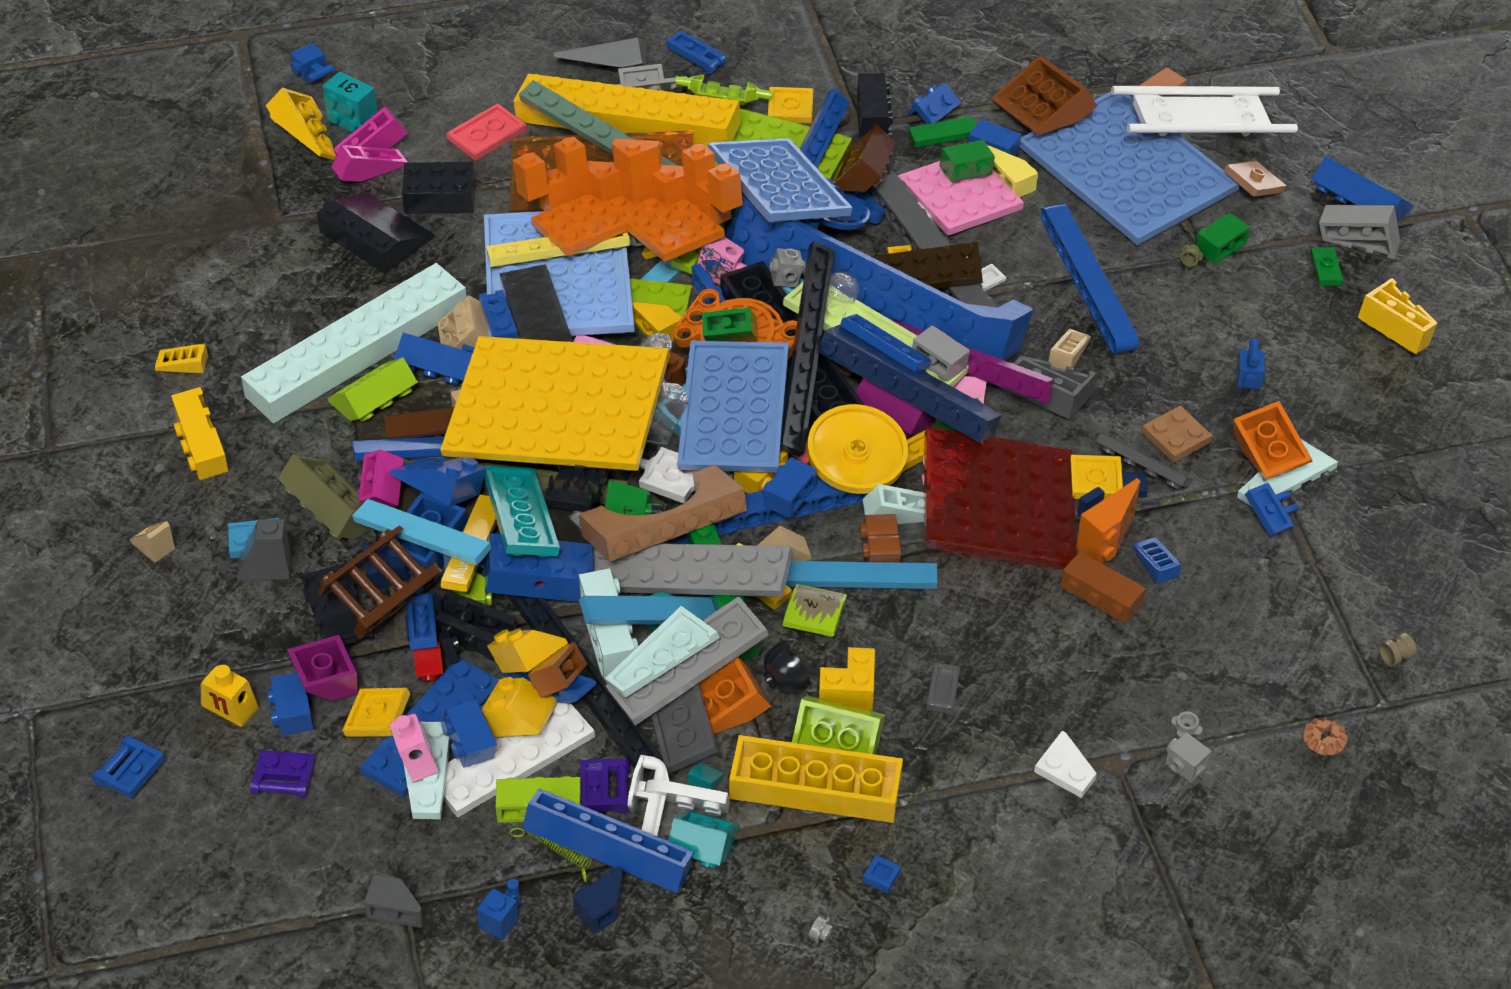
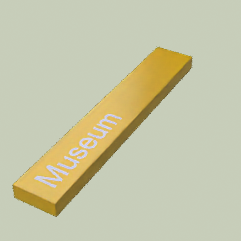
[441,495,497,592]

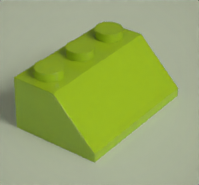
[327,357,418,422]
[792,695,885,755]

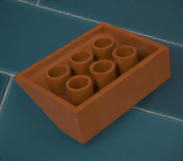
[991,55,1097,135]

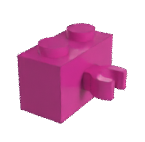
[357,449,404,508]

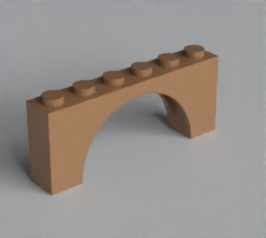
[579,465,747,561]

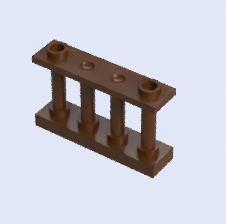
[318,525,442,639]

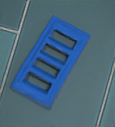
[1132,537,1181,584]

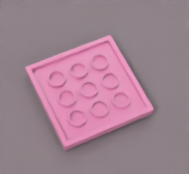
[898,161,1024,236]

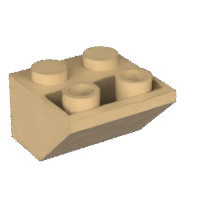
[437,295,489,349]

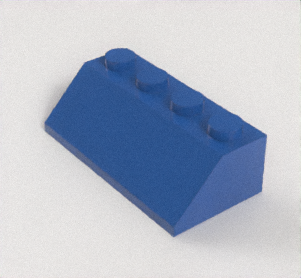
[1311,156,1414,223]

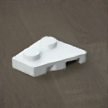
[1034,731,1097,798]

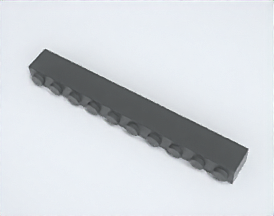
[870,173,996,307]

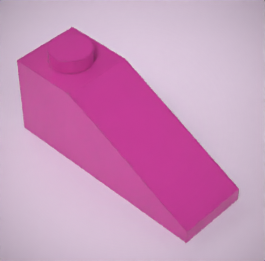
[333,106,408,154]
[332,145,408,182]

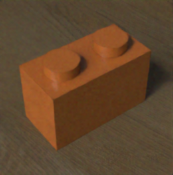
[528,641,587,698]

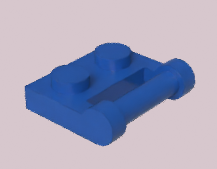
[91,736,165,799]

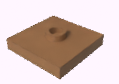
[1224,161,1286,197]

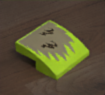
[783,584,847,637]

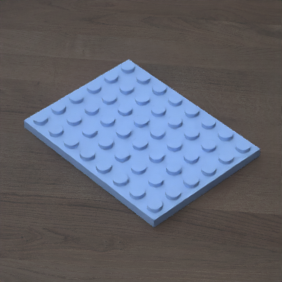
[484,211,634,339]

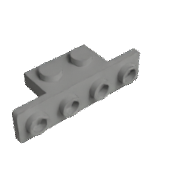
[616,64,688,92]

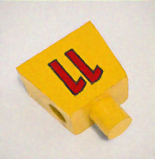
[201,665,259,727]

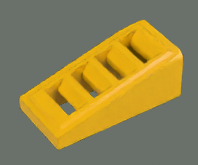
[155,344,208,373]

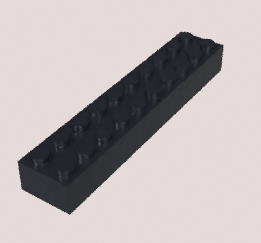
[720,261,864,427]

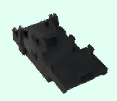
[544,465,611,512]
[299,560,373,645]

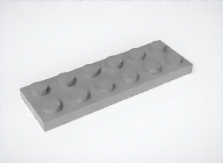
[606,596,769,726]

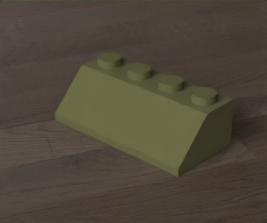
[278,454,372,539]

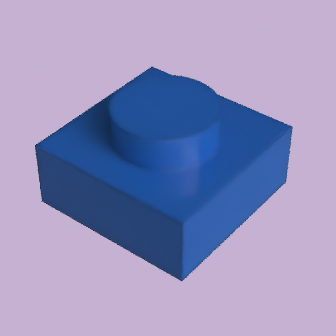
[863,855,901,894]

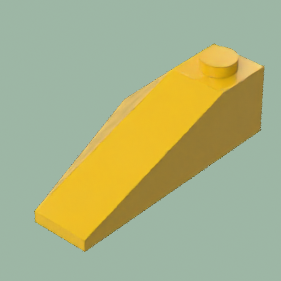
[266,88,336,160]

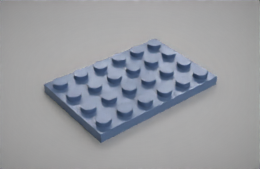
[708,138,853,223]
[677,341,789,472]

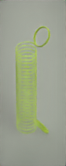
[510,828,592,882]

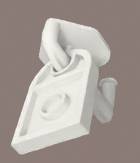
[628,755,730,837]

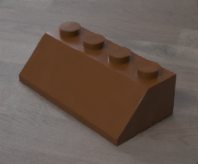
[832,124,896,192]

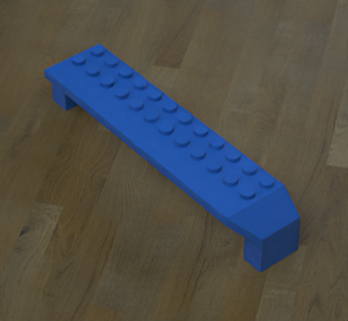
[726,192,1034,376]

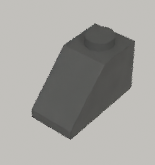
[364,874,424,928]

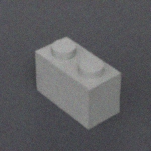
[912,325,970,382]

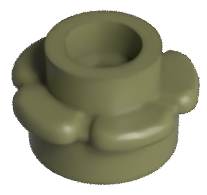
[1180,245,1203,266]

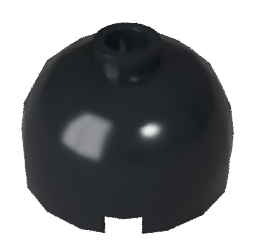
[762,639,812,694]

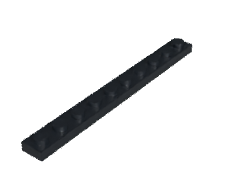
[780,241,834,457]
[507,595,663,774]

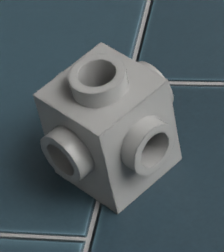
[769,248,806,287]

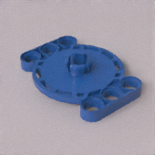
[799,178,885,230]

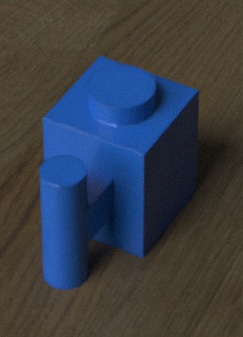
[290,43,334,83]
[1236,339,1265,389]
[477,879,521,940]

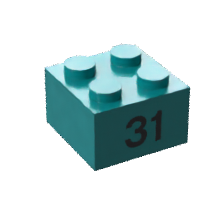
[323,72,377,132]

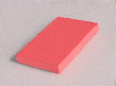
[446,103,527,161]

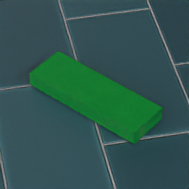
[908,116,976,148]

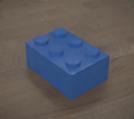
[383,492,467,576]

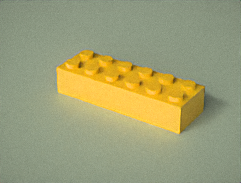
[729,735,903,823]

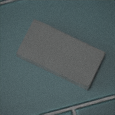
[926,663,960,714]

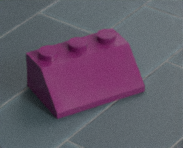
[856,378,936,437]

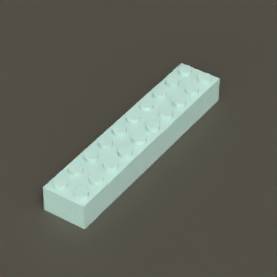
[241,263,467,423]

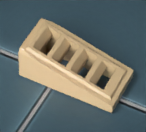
[1049,329,1091,370]

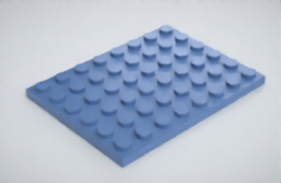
[1020,92,1240,245]

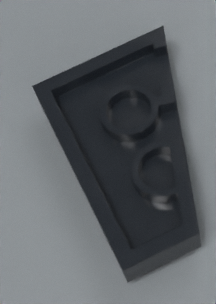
[435,586,517,635]

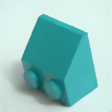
[668,810,740,868]

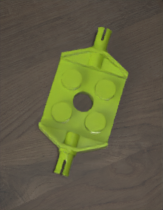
[675,75,772,106]

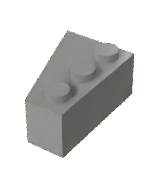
[1319,205,1401,259]

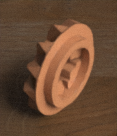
[1303,717,1348,755]

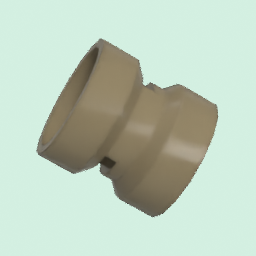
[1379,633,1417,667]

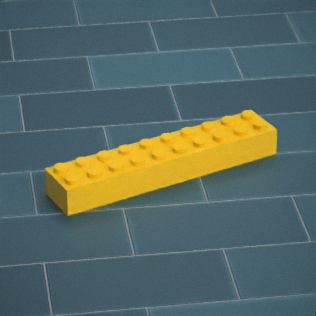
[513,74,741,148]

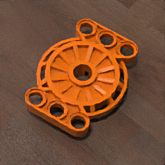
[673,289,797,360]

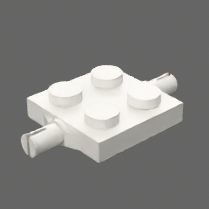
[639,447,699,503]

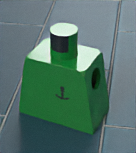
[605,481,664,515]

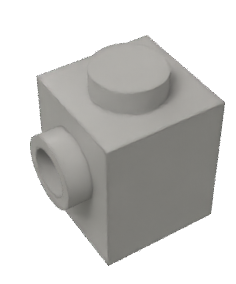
[1165,732,1212,783]

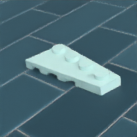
[605,606,720,698]
[404,722,451,819]

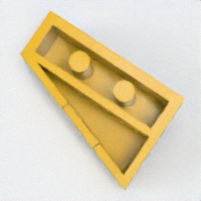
[1358,278,1437,354]

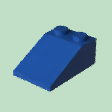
[390,457,486,507]

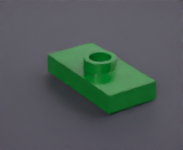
[1310,247,1343,286]

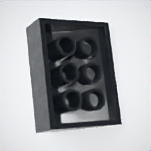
[317,193,434,274]

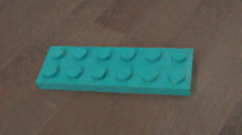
[484,465,560,557]

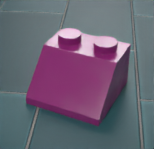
[287,635,358,701]

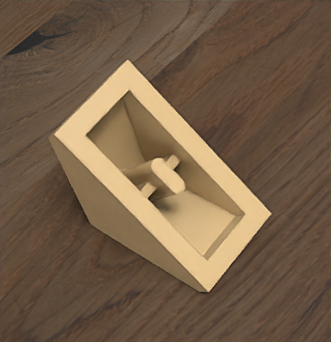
[129,521,175,563]
[757,526,811,561]

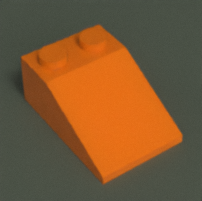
[1233,401,1312,480]
[1076,478,1140,563]
[700,657,771,734]

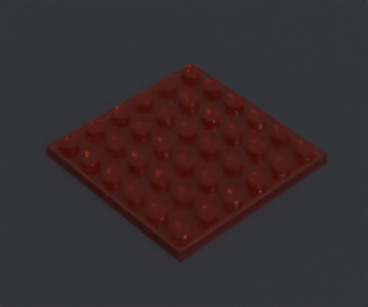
[924,426,1077,569]

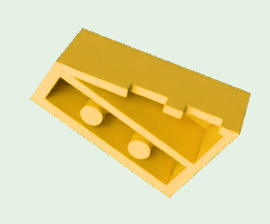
[171,387,228,480]

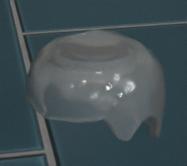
[828,271,860,304]

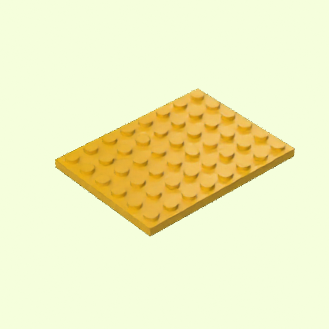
[440,336,670,471]

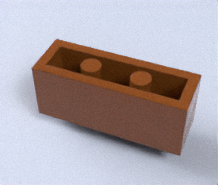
[1061,552,1146,624]

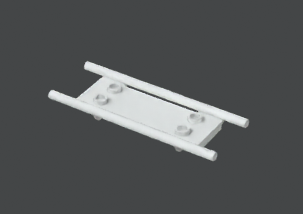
[1111,86,1298,137]

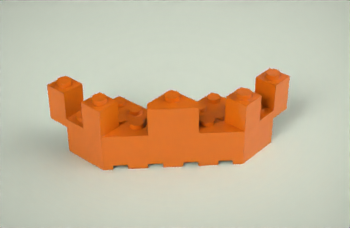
[513,137,743,262]

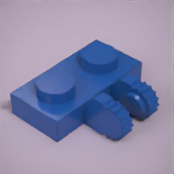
[1244,483,1299,537]

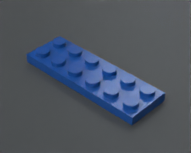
[360,658,499,798]

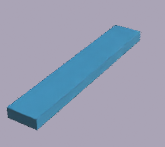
[786,561,938,589]
[579,595,716,624]

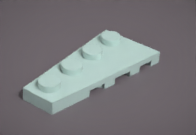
[1237,439,1338,507]

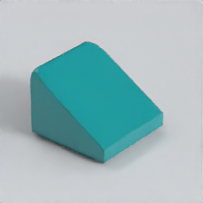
[687,763,725,790]

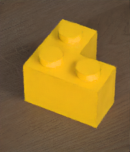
[819,647,875,711]

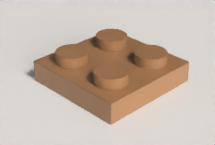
[1142,405,1213,463]

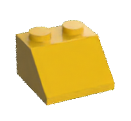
[487,628,568,673]
[481,677,558,737]

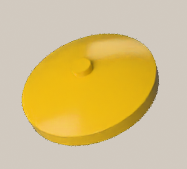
[807,404,908,494]

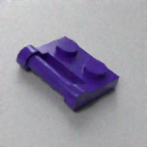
[250,750,316,798]
[580,759,630,814]

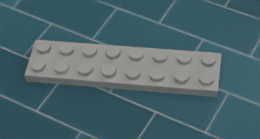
[593,544,793,597]

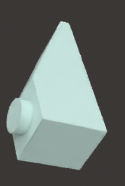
[863,484,946,524]

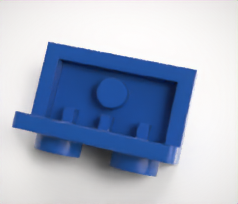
[908,82,961,124]

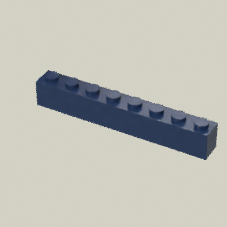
[819,324,1002,443]

